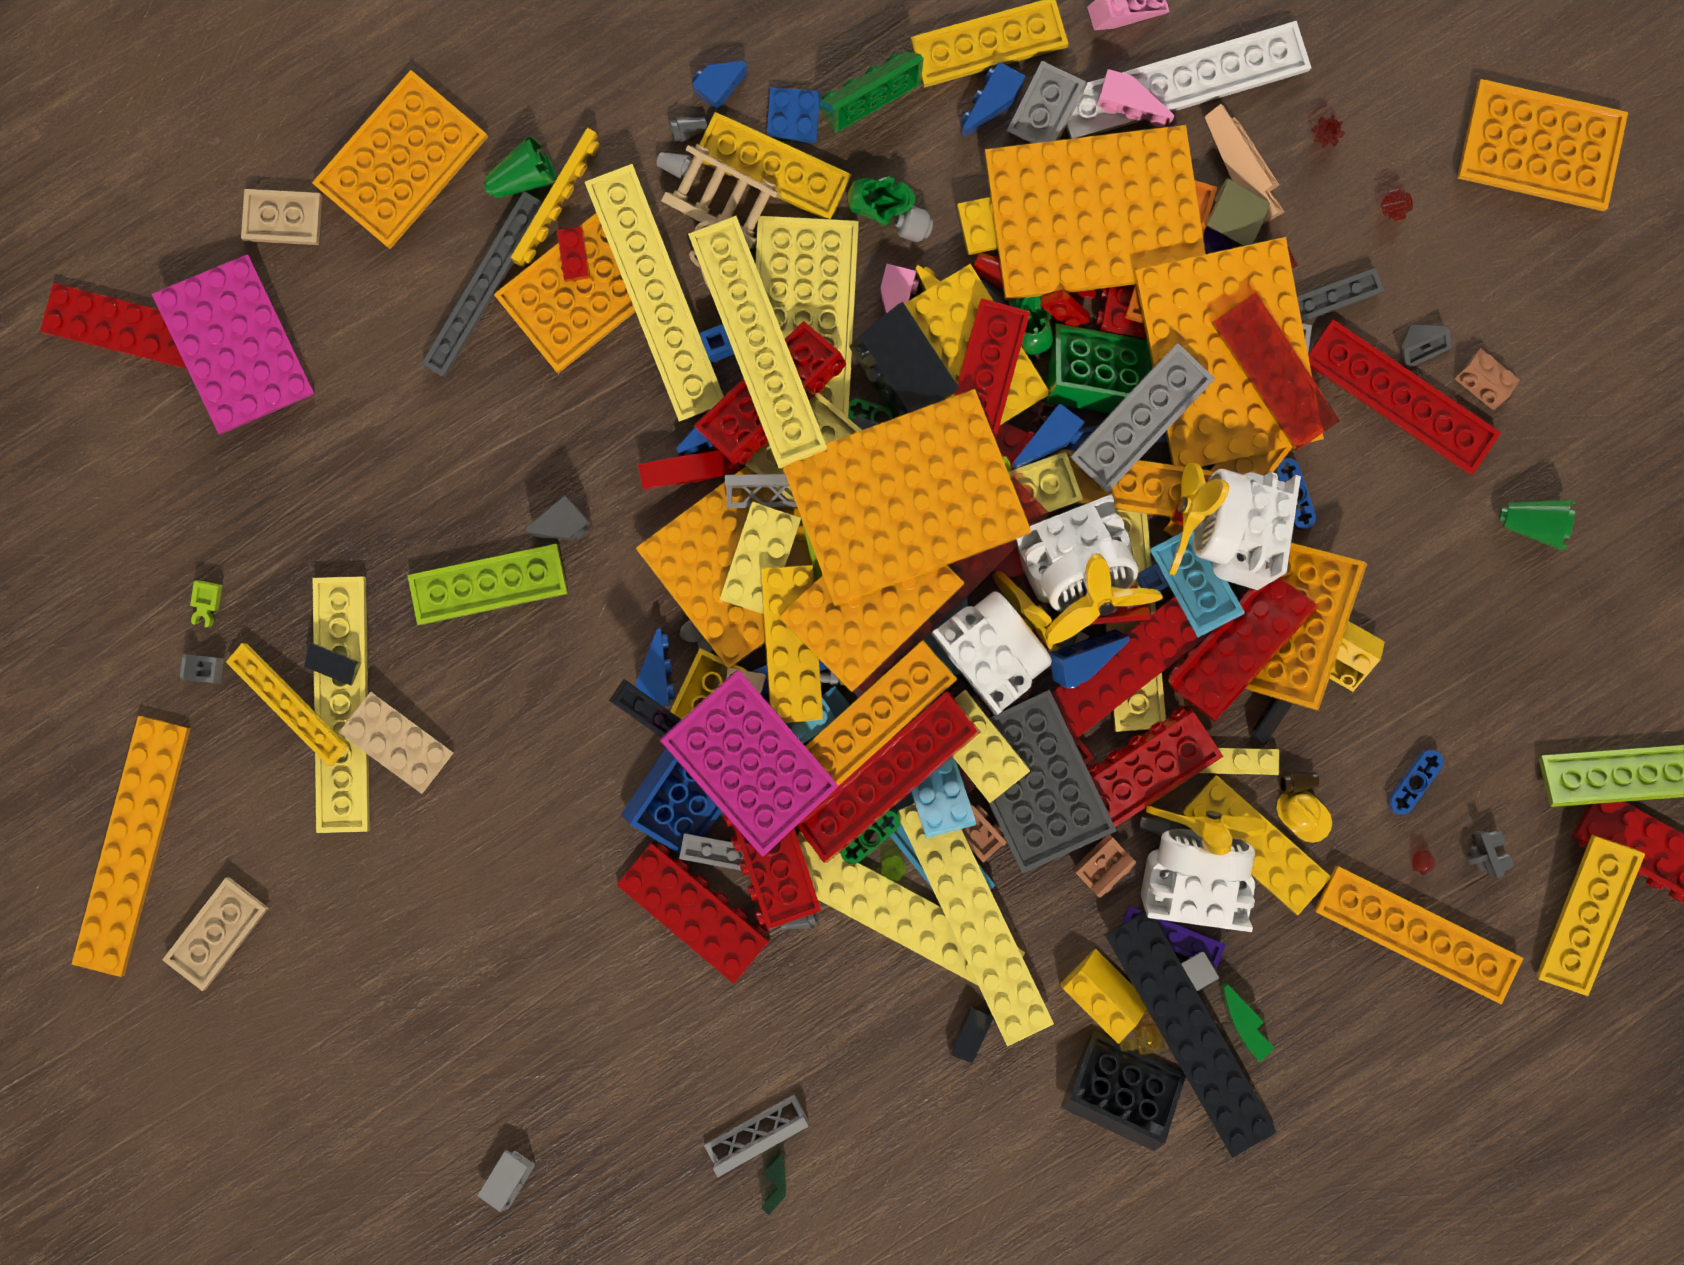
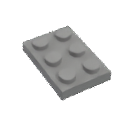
[1007,61,1087,144]

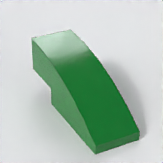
[1219,981,1275,1062]

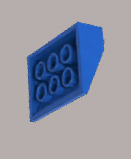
[621,748,722,854]

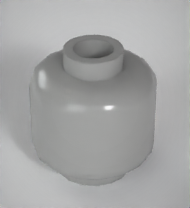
[894,206,933,242]

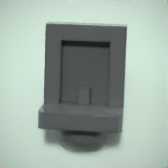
[180,654,224,684]

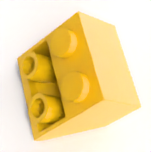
[1329,621,1385,692]

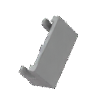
[478,1151,536,1212]

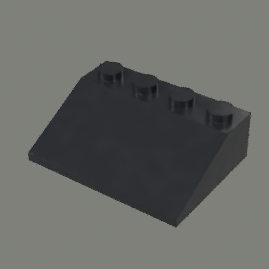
[849,302,959,418]
[1060,1030,1186,1151]

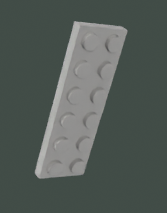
[1069,343,1215,493]

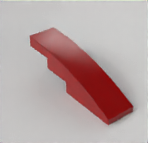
[638,451,743,490]

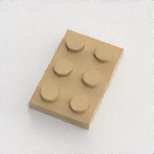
[241,189,322,245]

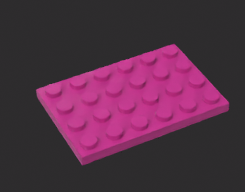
[152,254,315,435]
[659,670,838,857]

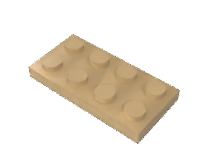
[339,692,453,794]
[162,877,269,991]

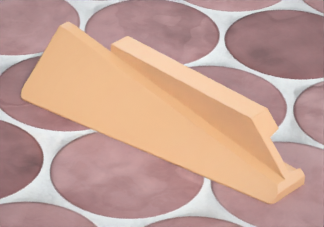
[1205,104,1285,225]

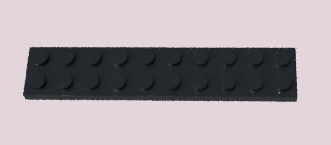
[1104,911,1277,1158]

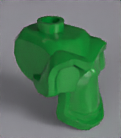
[847,176,915,226]
[1009,296,1053,355]

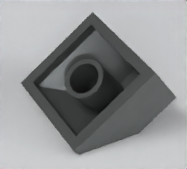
[526,496,592,541]

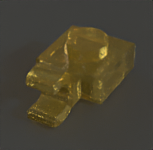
[1119,1024,1166,1055]

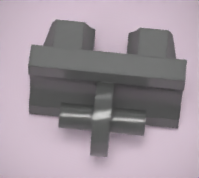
[1466,831,1514,878]

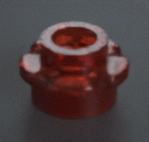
[1412,850,1435,875]

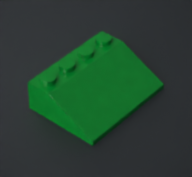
[819,51,924,134]
[1047,323,1153,413]

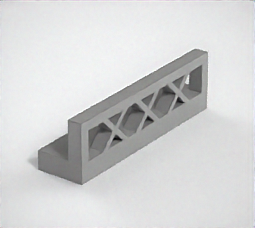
[725,474,797,509]
[704,1094,809,1177]

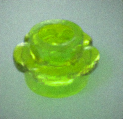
[881,856,906,881]

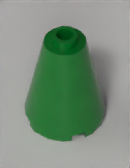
[483,136,556,198]
[1499,500,1576,551]

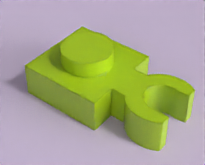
[190,580,222,627]

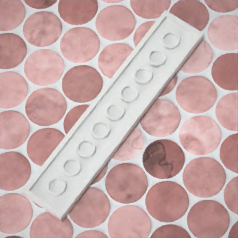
[1066,21,1311,139]

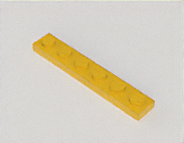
[511,128,600,268]
[226,643,349,766]

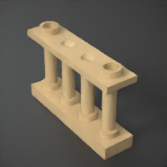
[661,144,781,249]

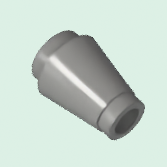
[657,152,692,180]

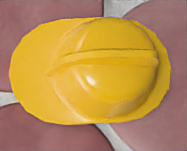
[1276,790,1332,843]

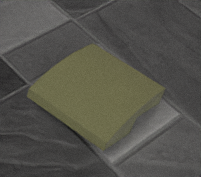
[1204,179,1270,246]

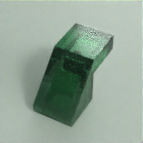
[761,1149,787,1215]

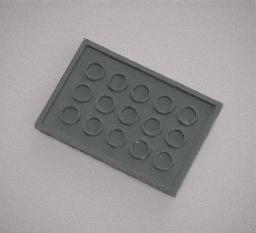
[988,690,1117,874]

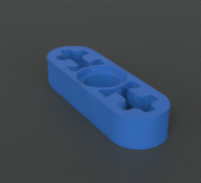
[1274,458,1316,530]
[1387,750,1444,815]

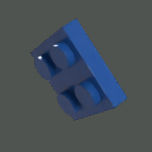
[767,87,820,143]

